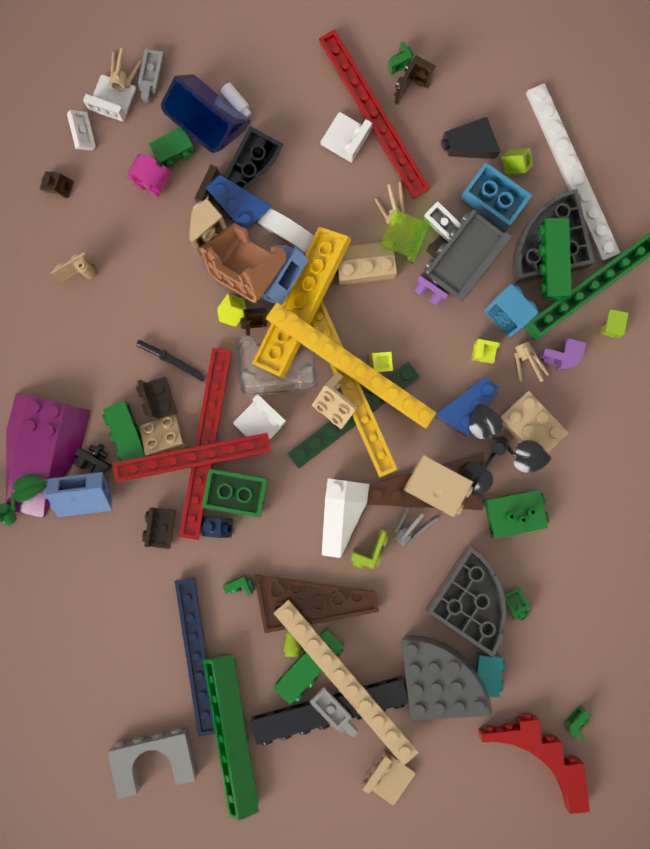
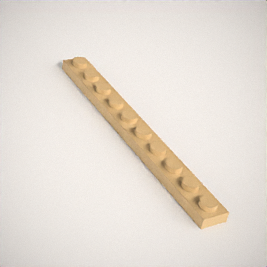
[274,600,419,766]

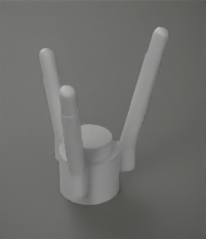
[393,506,438,547]

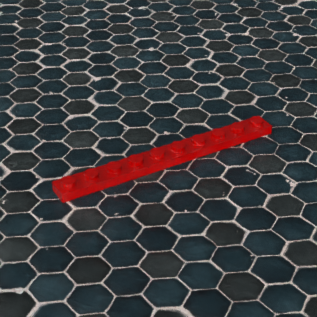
[319,29,430,199]
[179,347,232,540]

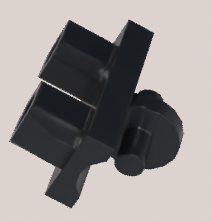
[74,444,112,474]

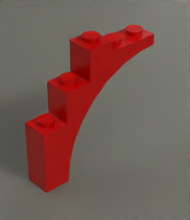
[478,713,590,814]

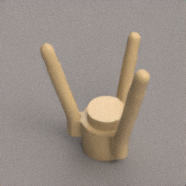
[109,47,142,91]
[374,181,407,227]
[513,342,550,382]

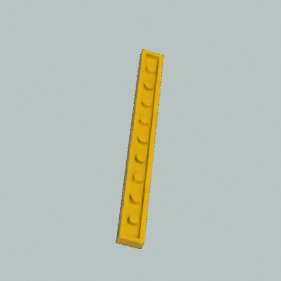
[311,300,398,478]
[266,302,436,429]

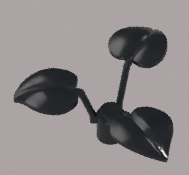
[461,404,551,494]

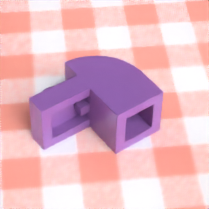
[539,338,587,371]

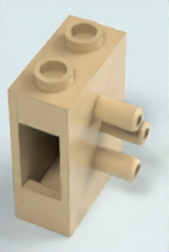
[403,455,473,517]

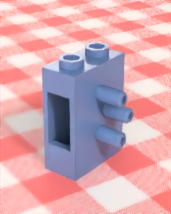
[261,244,309,305]
[44,472,112,517]

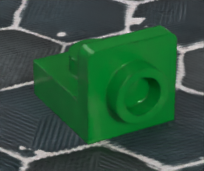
[388,41,413,75]
[223,575,254,596]
[504,587,531,621]
[564,705,591,740]

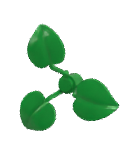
[0,474,47,526]

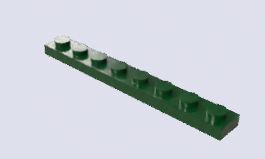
[287,361,420,469]

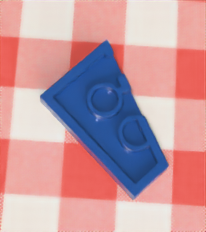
[206,174,272,229]

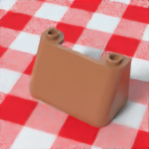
[200,223,287,303]

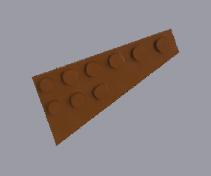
[367,453,484,510]
[254,575,379,633]

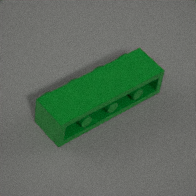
[538,218,572,300]
[102,401,146,481]
[273,627,344,705]

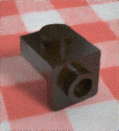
[39,171,74,198]
[240,307,267,336]

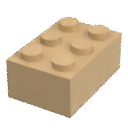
[499,391,569,453]

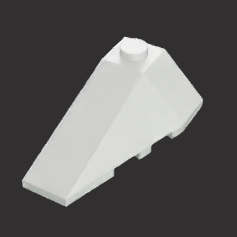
[322,479,370,558]

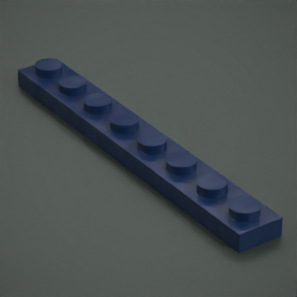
[175,577,215,737]

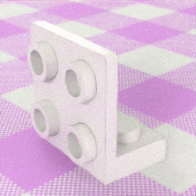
[83,75,136,122]
[321,112,372,163]
[233,394,287,440]

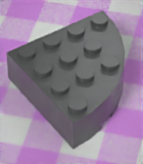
[513,189,595,284]
[425,545,507,657]
[401,636,492,720]

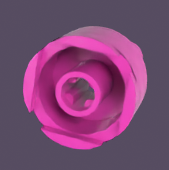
[126,153,172,197]

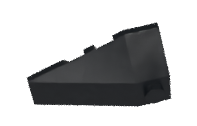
[224,126,284,190]

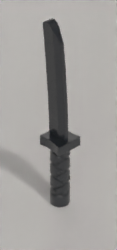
[136,339,204,382]

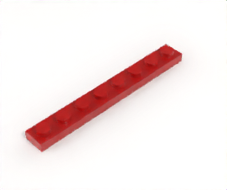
[113,433,271,483]

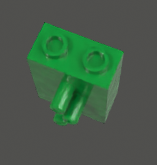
[483,489,549,539]

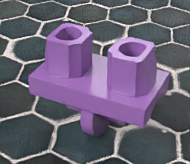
[414,274,449,306]

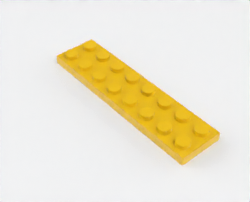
[252,227,352,379]

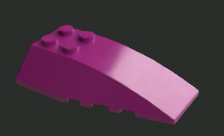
[6,393,90,518]

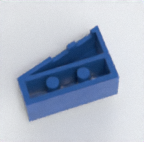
[435,377,501,437]

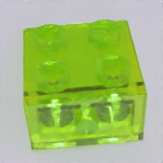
[381,210,430,264]

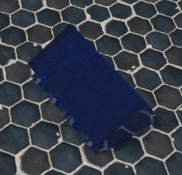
[161,74,251,153]

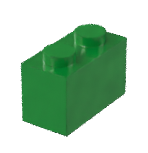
[149,126,195,168]

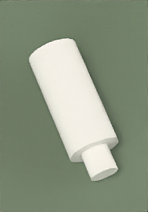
[221,82,252,118]

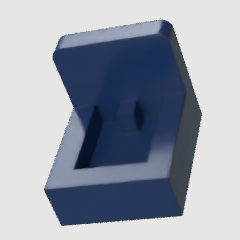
[202,517,233,538]

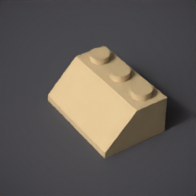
[189,198,227,257]
[337,241,397,286]

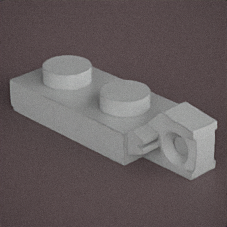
[138,48,165,104]
[310,687,358,738]

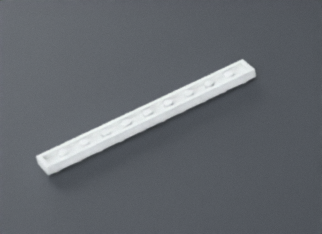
[526,83,620,262]

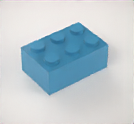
[460,162,532,232]
[484,284,539,338]

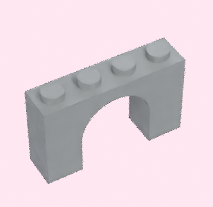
[108,727,198,799]

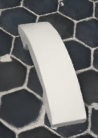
[257,208,314,255]

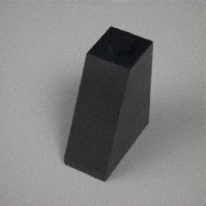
[441,117,500,159]

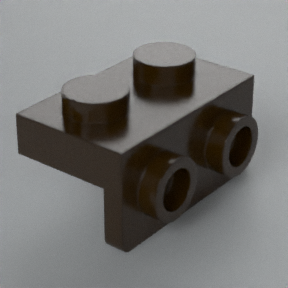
[142,507,176,549]

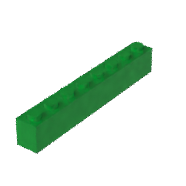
[524,233,650,341]
[203,653,259,821]

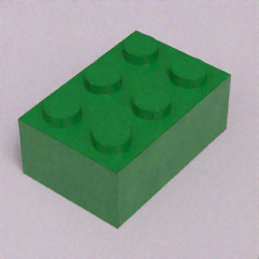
[202,469,268,518]

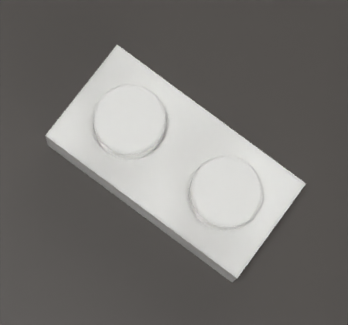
[67,110,96,150]

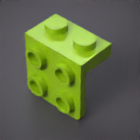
[350,529,389,569]

